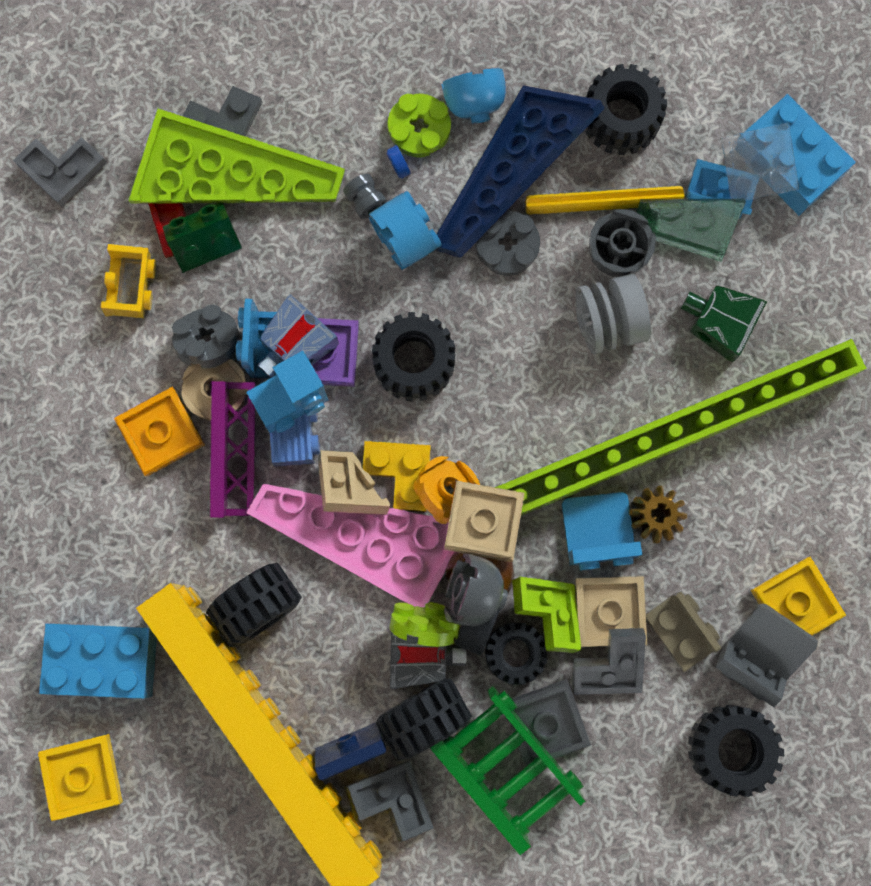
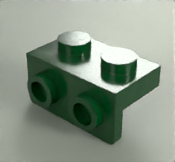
[163,202,242,273]

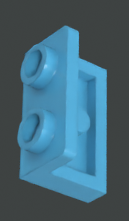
[685,159,760,219]

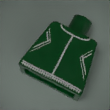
[680,286,767,363]

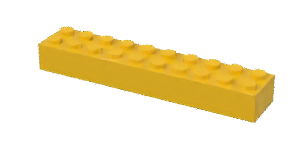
[136,583,383,886]

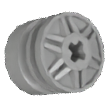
[576,273,651,355]

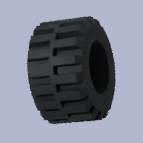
[586,64,667,155]
[372,312,456,402]
[206,563,302,647]
[375,679,472,761]
[688,705,784,797]

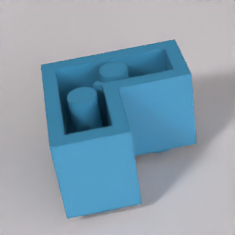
[246,351,329,433]

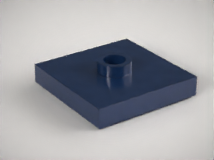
[315,723,386,780]

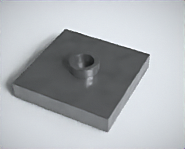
[509,679,591,766]

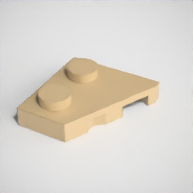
[318,450,390,515]

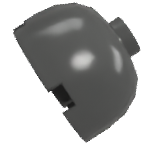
[588,209,656,277]
[444,553,508,627]

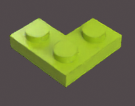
[512,577,581,653]

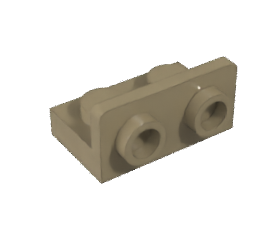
[646,592,722,672]

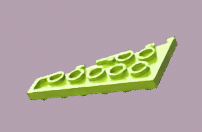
[128,108,345,204]

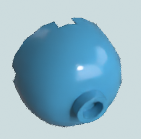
[441,68,506,124]

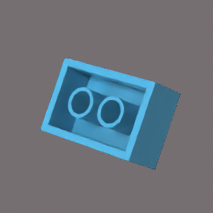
[733,94,856,216]
[39,623,157,699]

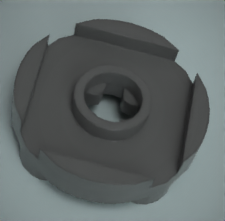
[476,211,540,276]
[172,305,240,368]

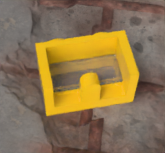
[101,244,156,318]

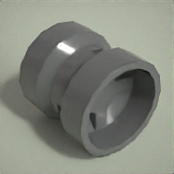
[343,173,387,219]

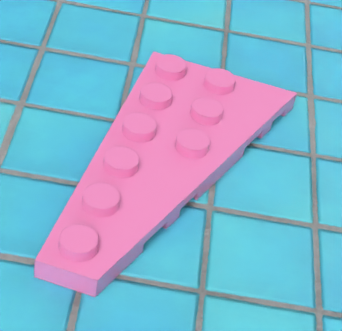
[246,484,454,607]

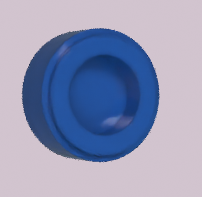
[386,145,411,179]

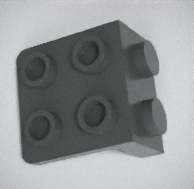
[716,604,818,707]

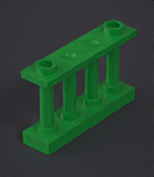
[430,686,586,856]

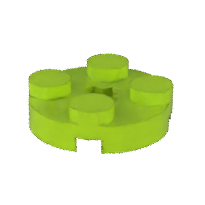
[388,93,451,158]
[389,602,460,647]

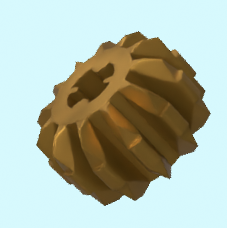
[629,486,687,544]

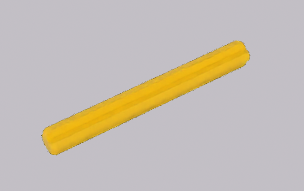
[525,186,684,215]

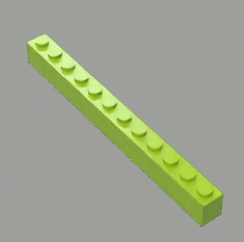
[494,339,867,516]

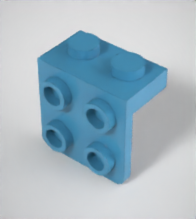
[236,298,277,379]
[561,492,642,571]

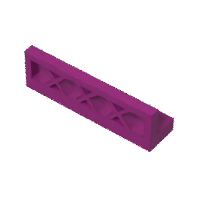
[210,381,256,518]

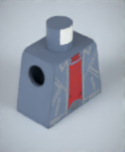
[257,294,339,378]

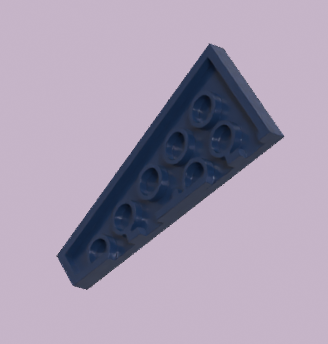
[436,85,605,258]

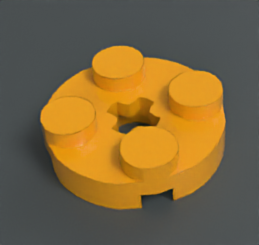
[413,456,480,524]

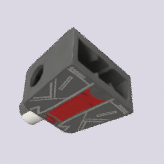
[390,632,466,689]

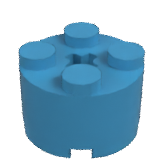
[369,191,442,270]

